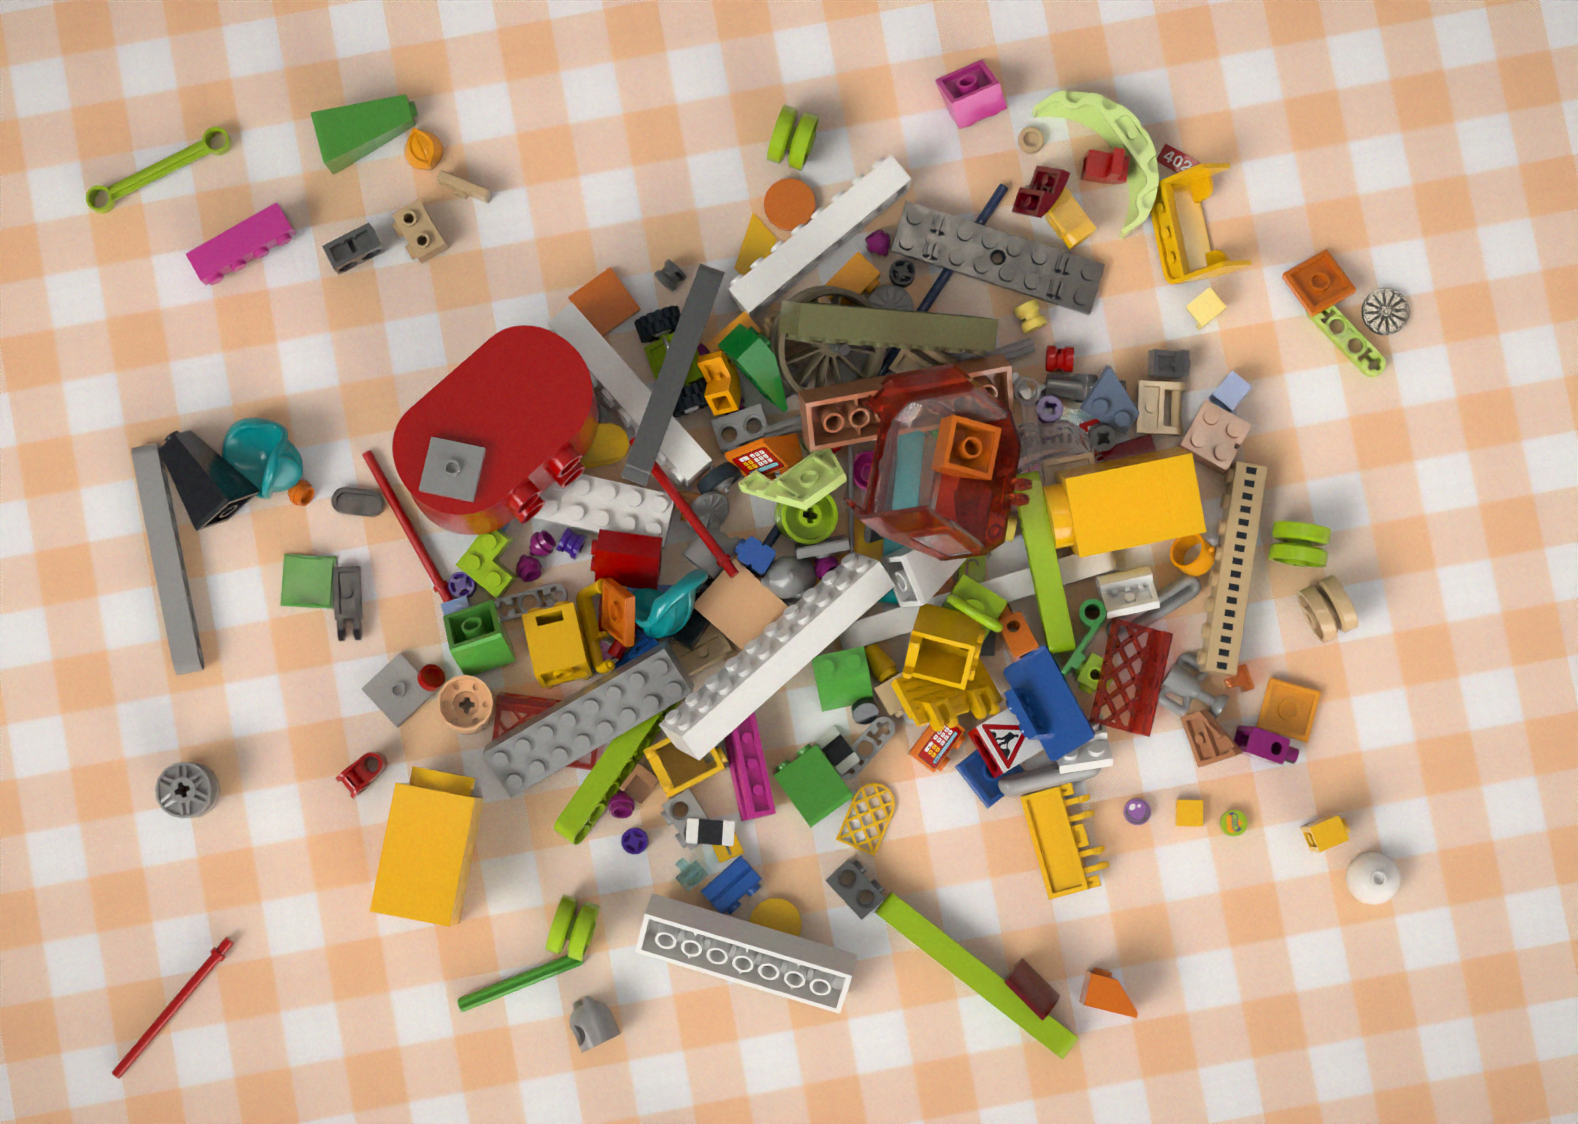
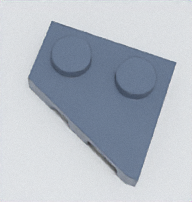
[1080,365,1139,435]

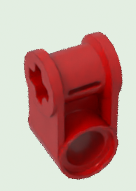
[335,752,387,799]

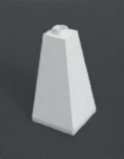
[880,519,979,607]

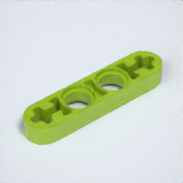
[1306,305,1386,377]

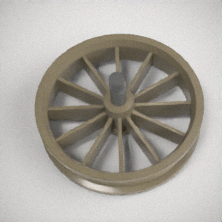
[769,285,886,396]

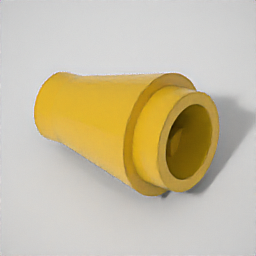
[865,643,899,684]

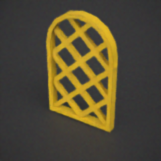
[836,783,895,856]

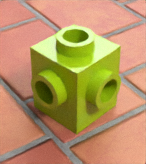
[1073,652,1115,695]

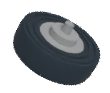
[697,461,742,495]

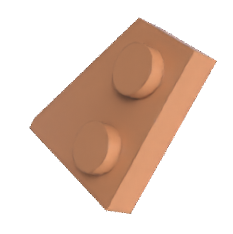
[1181,709,1242,768]

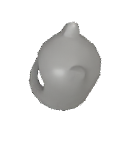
[682,521,741,580]
[761,556,817,599]
[569,996,621,1053]

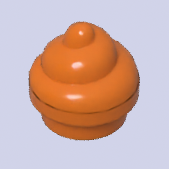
[288,480,315,506]

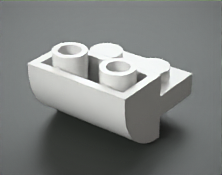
[1096,566,1160,619]
[1056,714,1113,774]

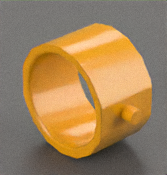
[1170,534,1215,577]

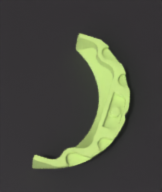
[1032,90,1159,240]

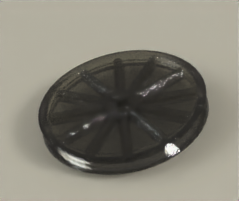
[1361,288,1410,335]

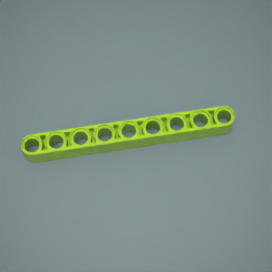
[875,892,1079,1060]

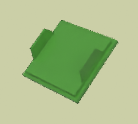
[280,554,337,609]

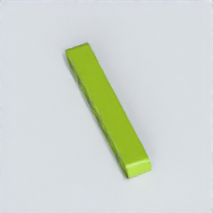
[1011,470,1076,654]
[554,701,680,845]

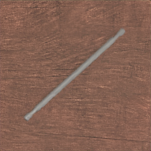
[848,444,854,554]

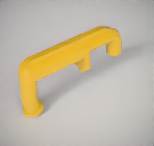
[576,578,615,674]

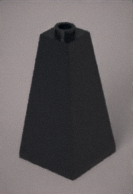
[159,430,260,531]

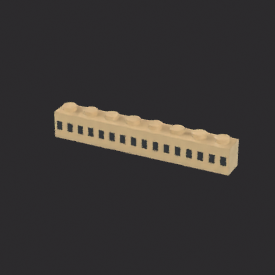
[1197,461,1268,677]

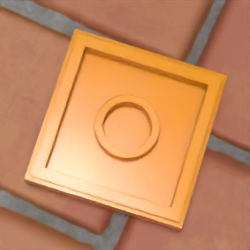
[1256,677,1321,743]

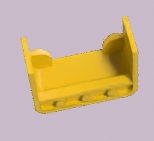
[1150,163,1252,284]

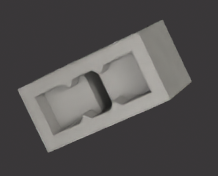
[711,404,768,453]
[661,788,710,850]

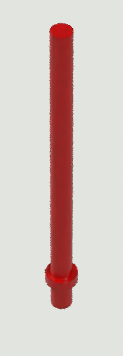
[629,437,739,578]
[362,450,454,603]
[111,937,234,1079]

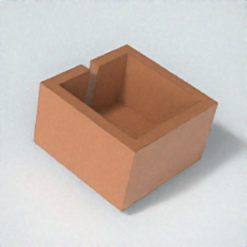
[1178,400,1252,475]

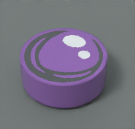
[1123,799,1151,825]

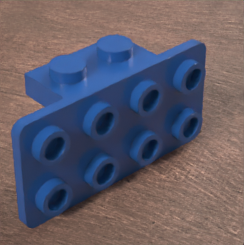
[1004,645,1095,761]

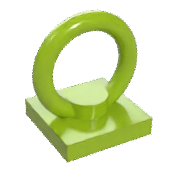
[941,573,1008,641]

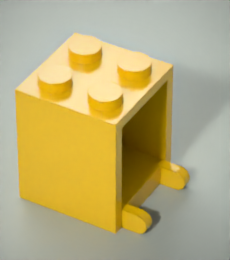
[522,601,593,689]
[902,603,986,690]
[643,738,729,798]

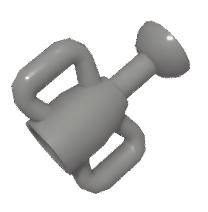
[1157,653,1229,719]

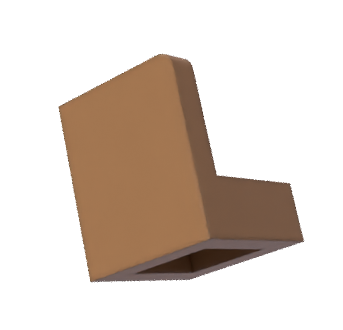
[619,763,659,804]

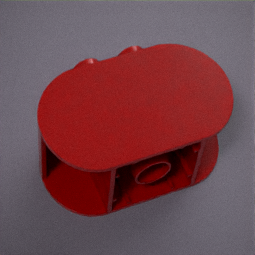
[392,325,599,535]

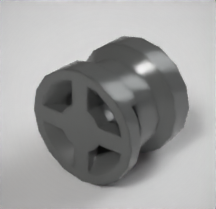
[654,259,687,292]
[1087,423,1117,451]

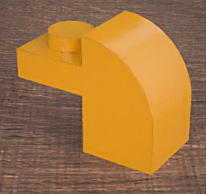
[697,351,741,416]

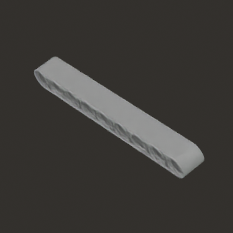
[131,442,205,676]

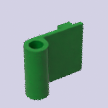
[1061,599,1106,679]

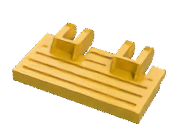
[891,657,1003,732]
[1020,782,1110,900]

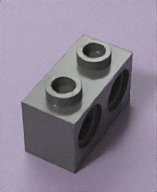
[322,223,385,275]
[825,858,885,920]

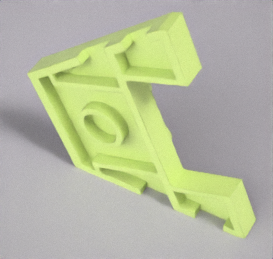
[738,437,847,510]

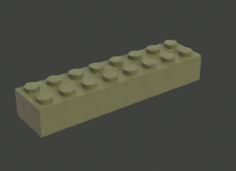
[779,300,998,355]

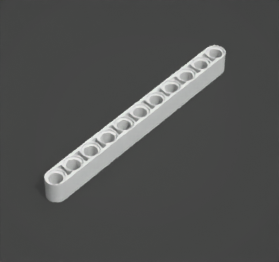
[839,551,1119,650]

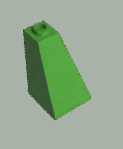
[311,94,418,174]

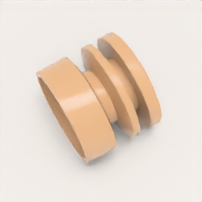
[437,675,496,735]

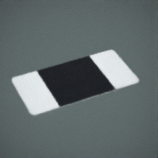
[816,726,860,775]
[686,818,735,846]

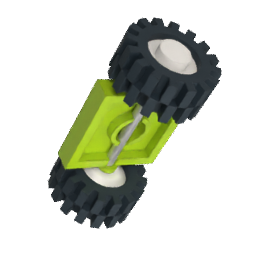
[634,305,709,418]

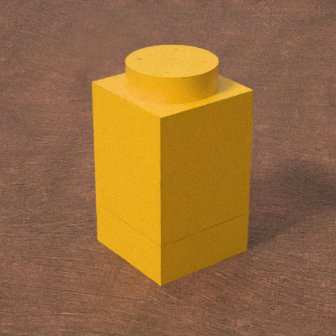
[1042,447,1206,558]
[370,766,484,927]

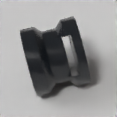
[889,259,916,288]

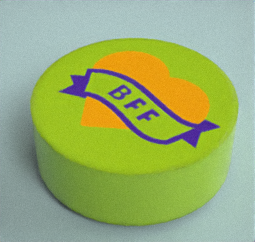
[1220,810,1248,836]

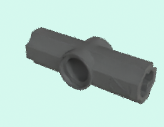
[1045,373,1126,403]

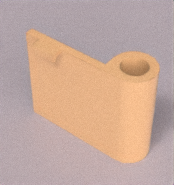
[694,558,788,651]

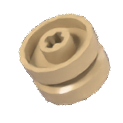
[1297,575,1359,643]

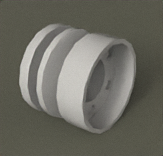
[155,762,220,818]

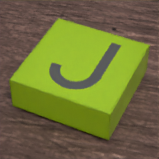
[958,555,986,583]

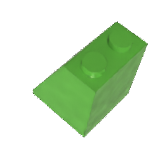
[443,599,516,676]
[811,646,874,712]
[773,744,854,828]

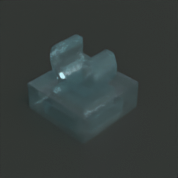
[675,857,709,891]

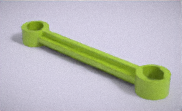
[86,127,232,214]

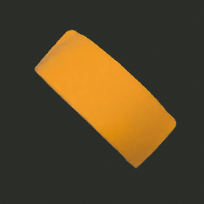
[404,127,443,170]

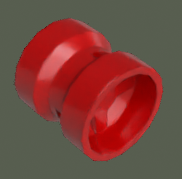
[1045,345,1074,372]

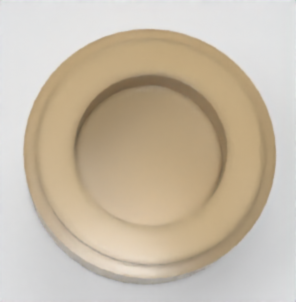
[1018,127,1044,154]

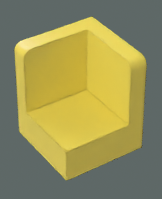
[1186,287,1226,330]

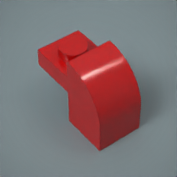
[1080,147,1130,184]

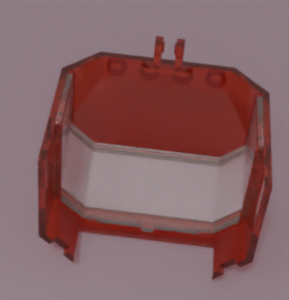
[843,363,1032,561]

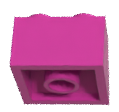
[935,59,1007,129]

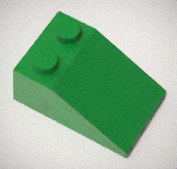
[717,323,788,412]

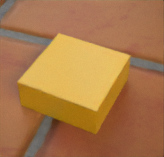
[1175,800,1203,827]

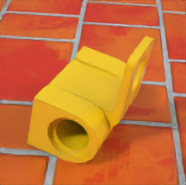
[1045,187,1097,250]

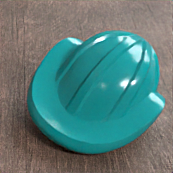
[222,417,303,499]
[631,569,708,638]

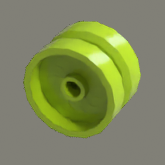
[767,104,819,171]
[774,494,838,544]
[1268,521,1331,568]
[545,894,600,961]

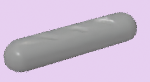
[1106,574,1201,643]
[998,764,1101,797]

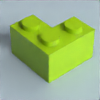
[456,529,518,598]

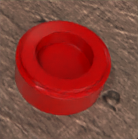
[417,664,445,692]

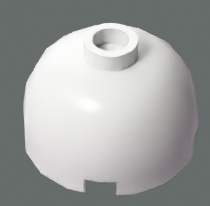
[1345,851,1401,905]

